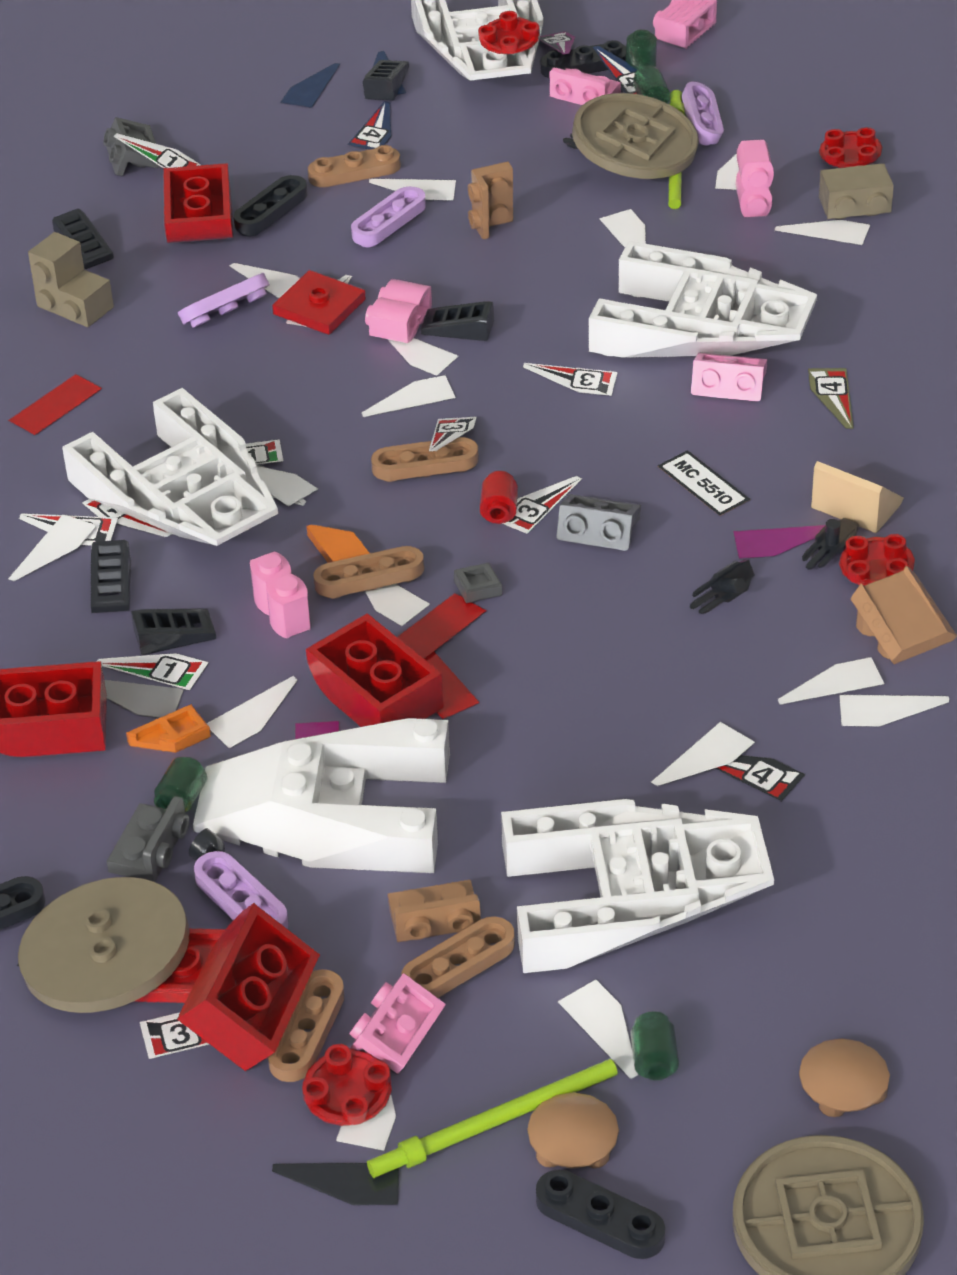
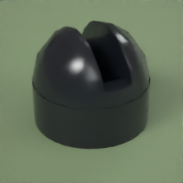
[188,828,225,861]

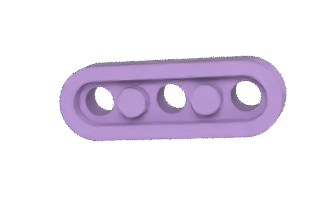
[682,82,724,146]
[351,186,426,248]
[178,273,270,328]
[194,851,288,929]

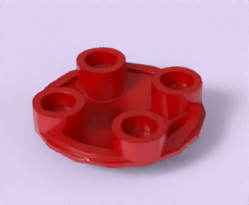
[478,11,540,54]
[819,127,883,168]
[839,534,915,586]
[302,1044,392,1126]

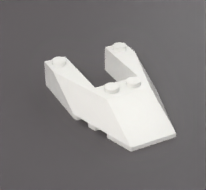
[411,0,543,81]
[589,241,817,358]
[62,388,278,546]
[193,718,450,873]
[501,799,774,973]

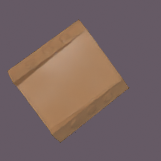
[850,565,957,664]

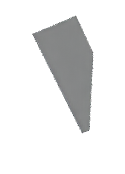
[104,680,184,718]

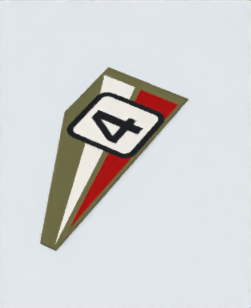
[808,368,853,429]

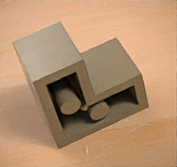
[28,232,114,327]

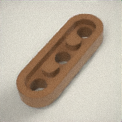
[308,145,401,187]
[371,437,479,482]
[313,546,424,599]
[401,917,515,998]
[268,969,344,1082]

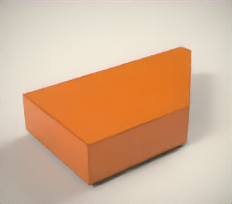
[306,524,370,563]
[126,704,211,753]

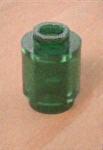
[626,29,657,76]
[633,65,670,103]
[154,757,208,812]
[631,1011,679,1080]

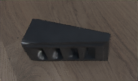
[363,60,409,100]
[52,208,114,269]
[421,301,494,341]
[91,540,131,613]
[131,609,216,655]

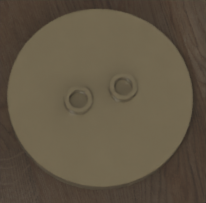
[572,93,699,179]
[18,877,190,1013]
[733,1135,924,1275]

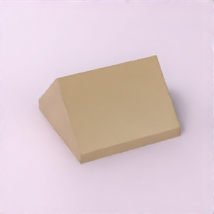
[811,461,904,533]

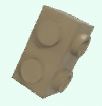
[819,163,894,219]

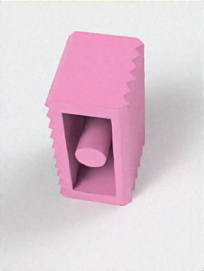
[653,0,717,49]

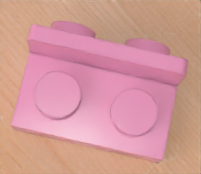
[550,68,621,105]
[691,353,767,401]
[349,973,446,1074]

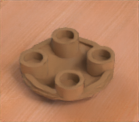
[799,1038,890,1117]
[527,1092,619,1168]

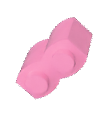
[735,140,774,217]
[365,279,432,343]
[250,551,311,638]

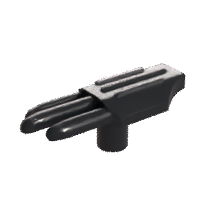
[802,518,859,570]
[690,559,755,614]

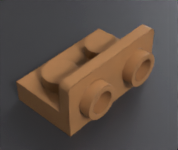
[468,161,513,239]
[388,880,481,942]

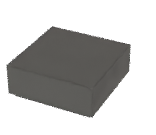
[454,563,502,603]

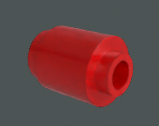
[480,471,518,524]

